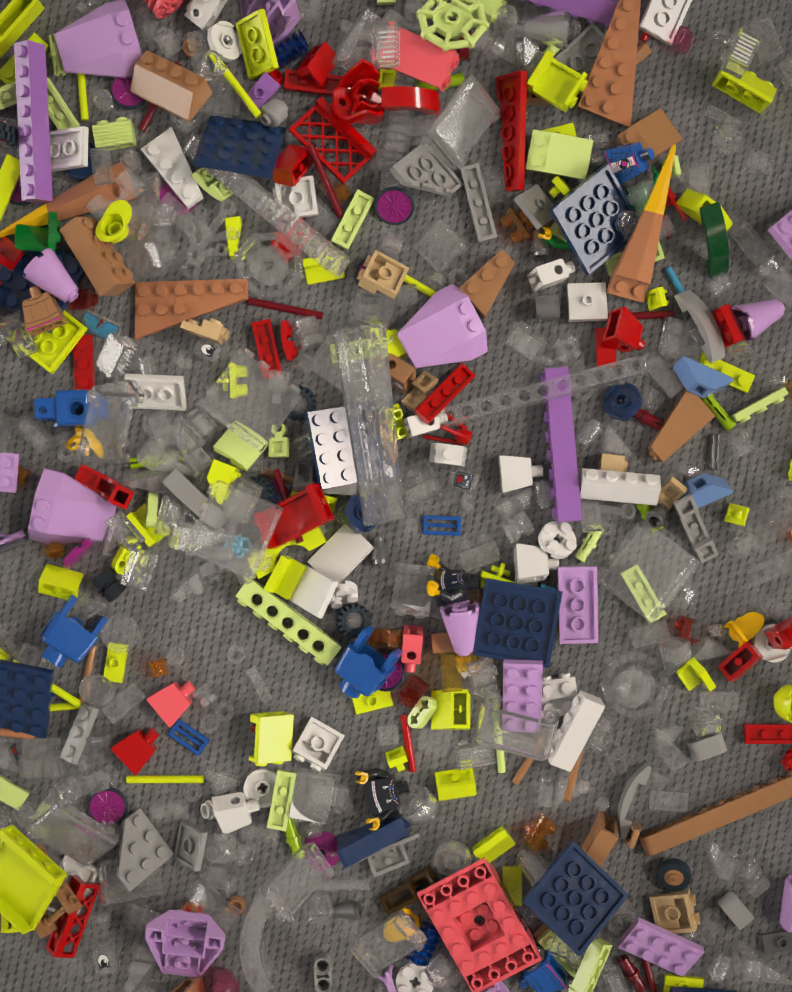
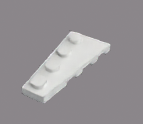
[141,127,203,209]

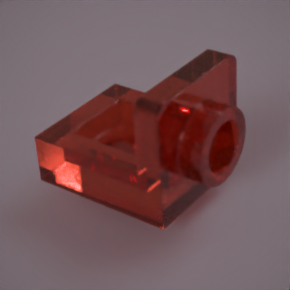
[70,289,98,311]
[676,615,700,646]
[397,674,429,708]

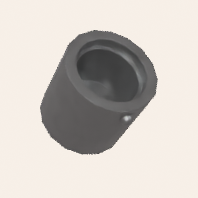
[533,294,560,322]

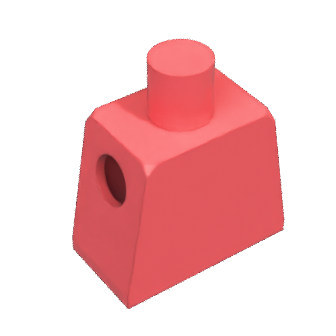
[401,625,423,673]
[146,681,196,728]

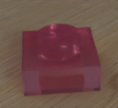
[672,26,695,54]

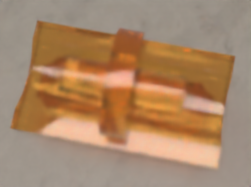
[500,207,534,243]
[367,628,404,650]
[523,813,557,852]

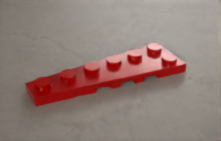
[495,70,527,192]

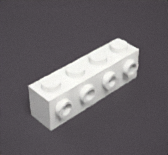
[184,0,227,30]
[579,468,661,505]
[546,690,605,772]

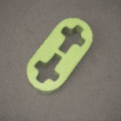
[145,492,158,528]
[407,696,437,729]

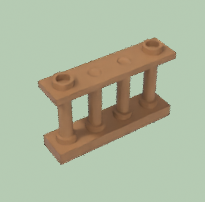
[35,843,83,939]

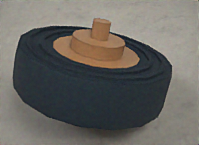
[656,858,692,892]

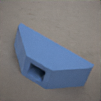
[673,356,734,398]
[673,473,733,508]

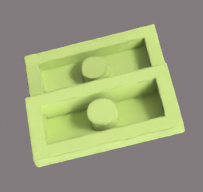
[213,420,269,471]

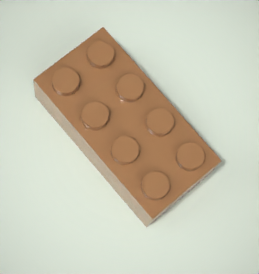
[59,216,135,297]

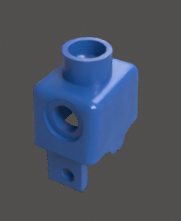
[34,389,107,428]
[40,595,108,669]
[335,625,403,698]

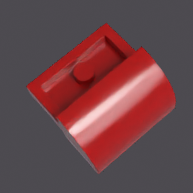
[711,304,745,348]

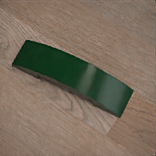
[700,202,729,278]

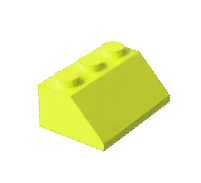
[712,60,777,114]

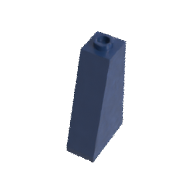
[337,811,410,868]

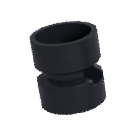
[91,567,128,603]

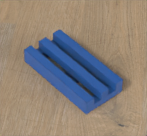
[422,515,461,536]
[168,718,210,756]

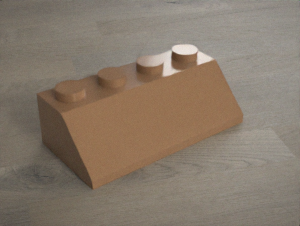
[130,50,212,122]

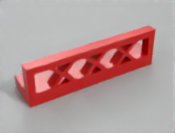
[46,876,100,958]

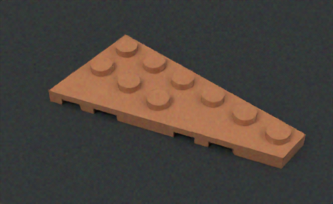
[577,0,641,128]
[135,279,248,340]

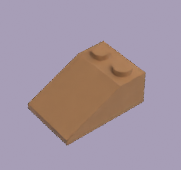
[614,108,683,164]

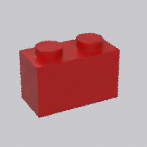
[273,144,313,187]
[717,642,764,682]

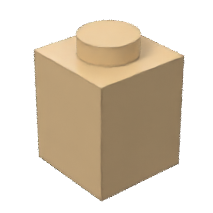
[598,453,628,472]

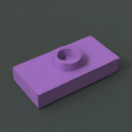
[241,72,281,110]

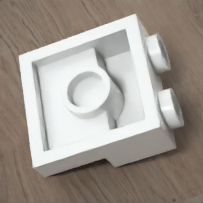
[272,175,319,222]
[541,672,578,719]
[292,717,345,772]

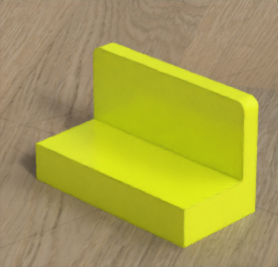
[302,252,345,285]
[125,503,169,547]
[264,555,306,600]
[38,564,84,600]
[676,657,716,692]
[435,767,477,801]
[472,825,515,863]

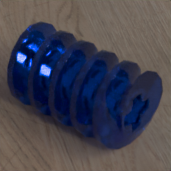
[273,29,309,69]
[405,921,441,966]

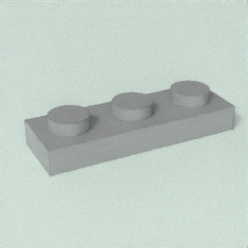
[60,703,99,764]

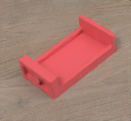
[377,25,459,92]

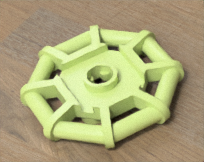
[416,0,489,52]

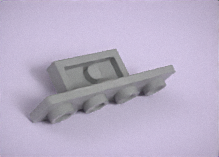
[351,831,421,878]

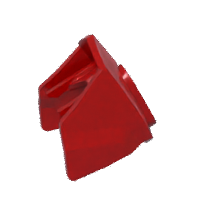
[331,59,384,125]

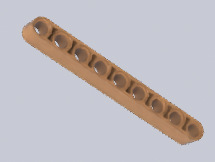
[639,772,792,856]

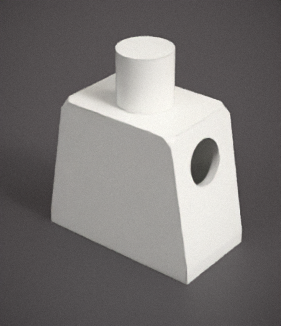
[527,259,575,293]
[403,411,448,440]
[429,443,467,467]
[498,456,543,492]
[514,544,559,584]
[212,792,260,835]

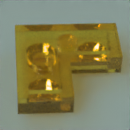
[440,652,480,692]

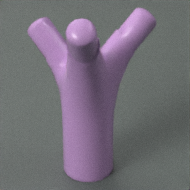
[0,529,26,545]
[377,965,396,992]

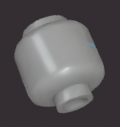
[260,98,288,127]

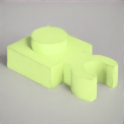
[268,424,290,458]

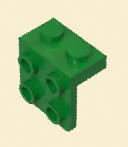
[15,211,61,252]

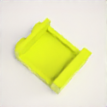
[527,50,588,113]
[249,711,294,766]

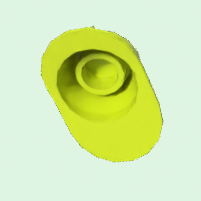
[95,200,132,244]

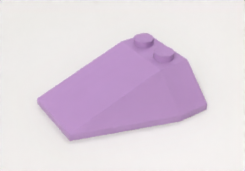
[54,0,142,78]
[239,0,301,47]
[397,283,488,368]
[28,468,117,544]
[145,909,226,977]

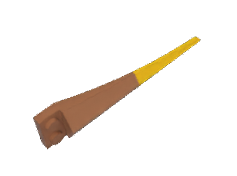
[606,144,676,303]
[0,161,139,239]

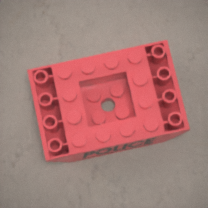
[417,857,542,992]

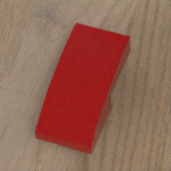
[281,320,298,362]
[595,328,616,369]

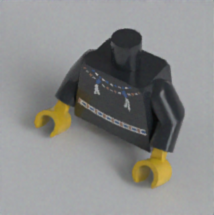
[426,554,479,607]
[355,768,410,830]

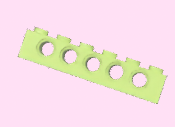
[236,577,342,666]

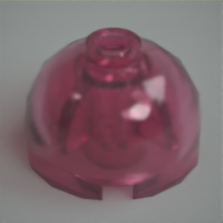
[212,967,240,992]

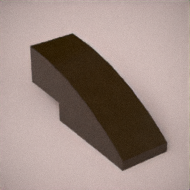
[378,864,440,915]

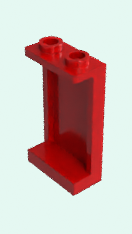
[254,484,335,549]

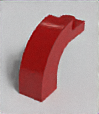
[381,86,441,117]
[74,464,135,510]

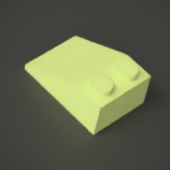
[526,130,594,180]

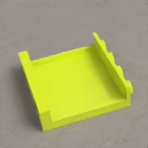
[0,825,67,935]

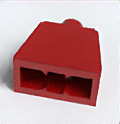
[602,306,645,353]
[764,616,792,650]
[111,727,160,775]

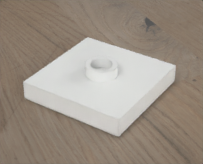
[567,283,608,322]

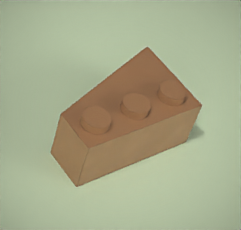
[459,249,515,319]

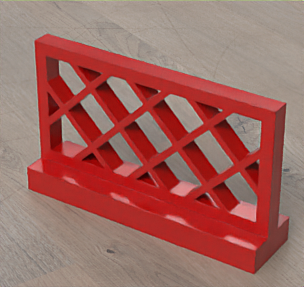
[289,96,377,185]

